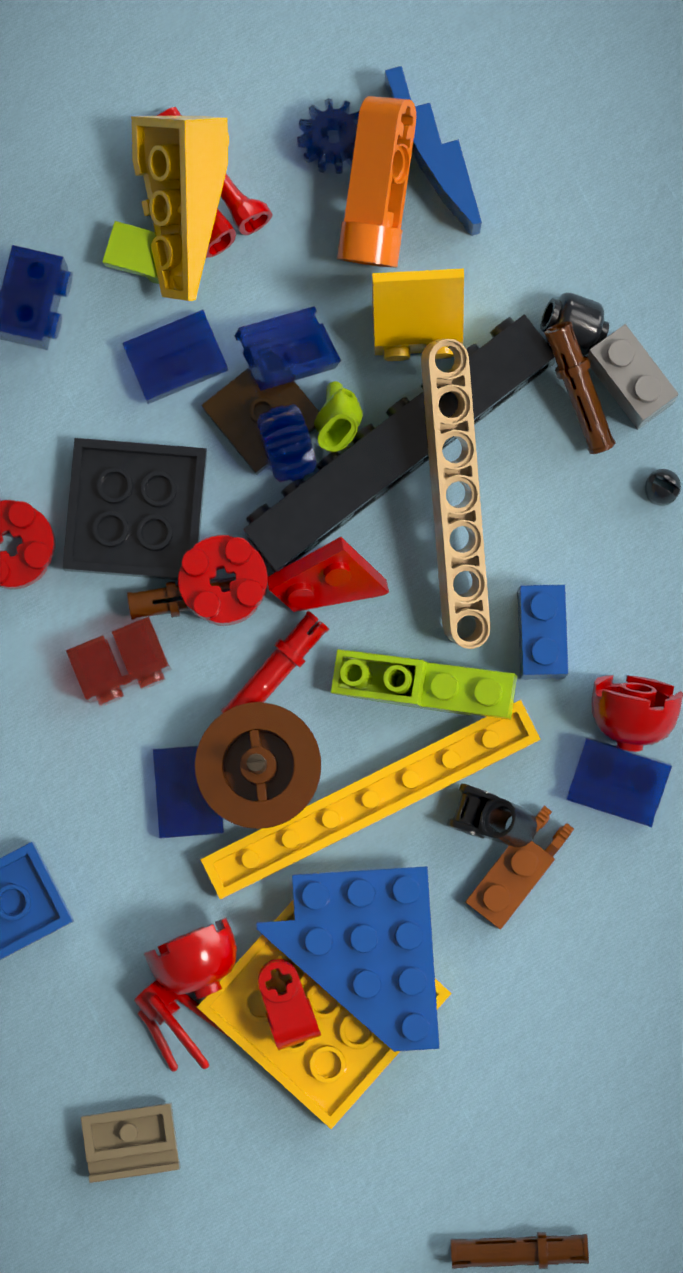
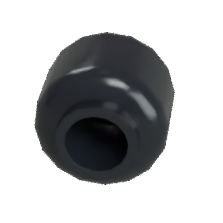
[540,292,609,356]

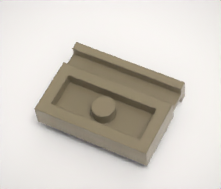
[81,1102,181,1183]

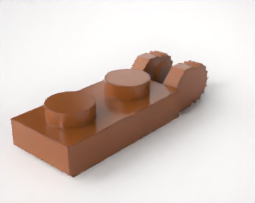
[465,805,574,930]

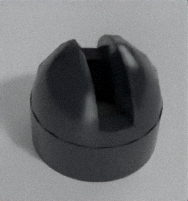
[644,469,681,506]

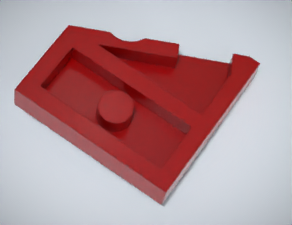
[268,537,389,612]

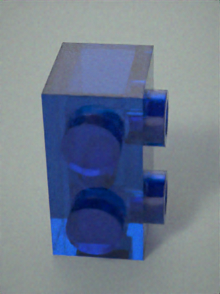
[0,245,73,350]

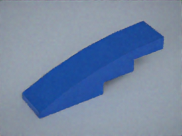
[384,66,482,236]

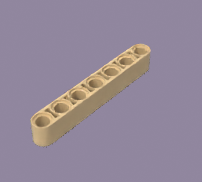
[421,339,490,649]

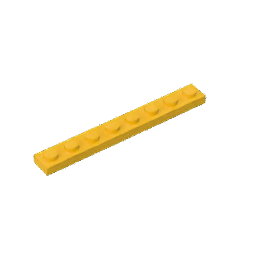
[200,700,541,900]

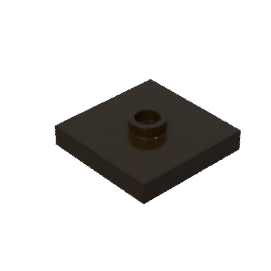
[201,351,319,475]

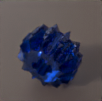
[297,98,359,175]
[257,404,317,482]

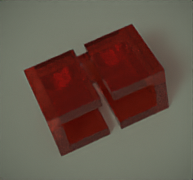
[66,616,172,706]

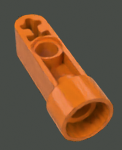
[337,96,416,268]

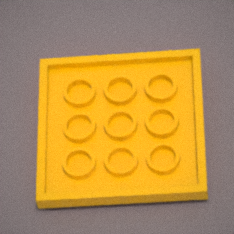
[197,872,452,1129]

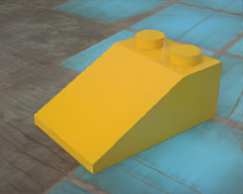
[372,268,464,361]

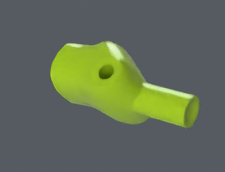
[314,381,363,452]

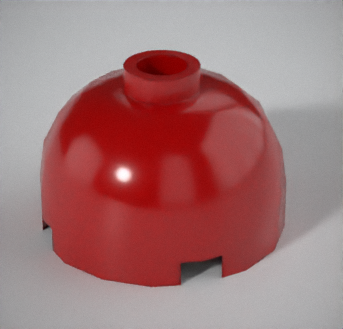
[592,675,683,752]
[143,918,237,999]

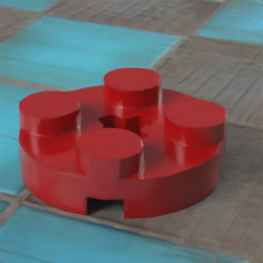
[0,500,56,590]
[178,535,268,626]

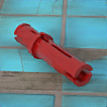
[220,610,330,713]

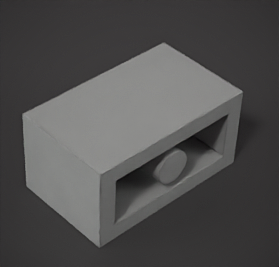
[587,324,679,430]

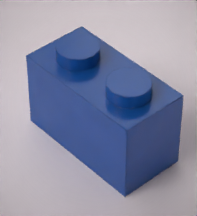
[517,584,568,680]

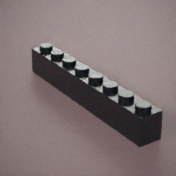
[243,314,555,573]

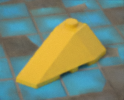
[131,116,229,301]

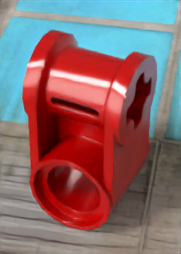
[258,959,321,1051]

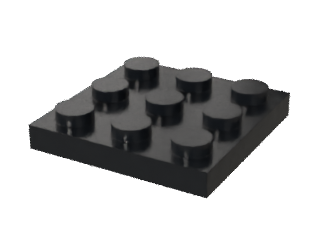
[62,438,207,580]

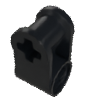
[446,783,537,848]

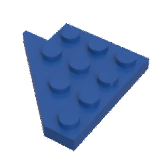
[256,866,440,1052]

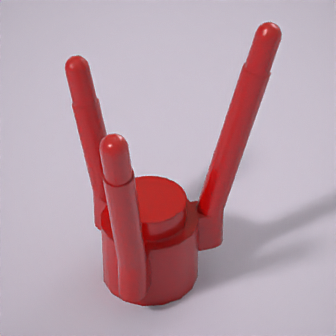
[134,980,230,1072]

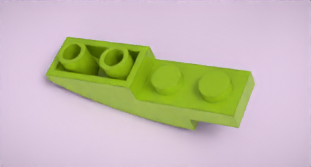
[331,649,517,720]

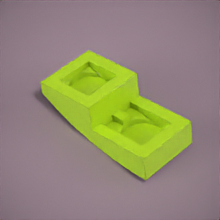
[102,221,159,284]

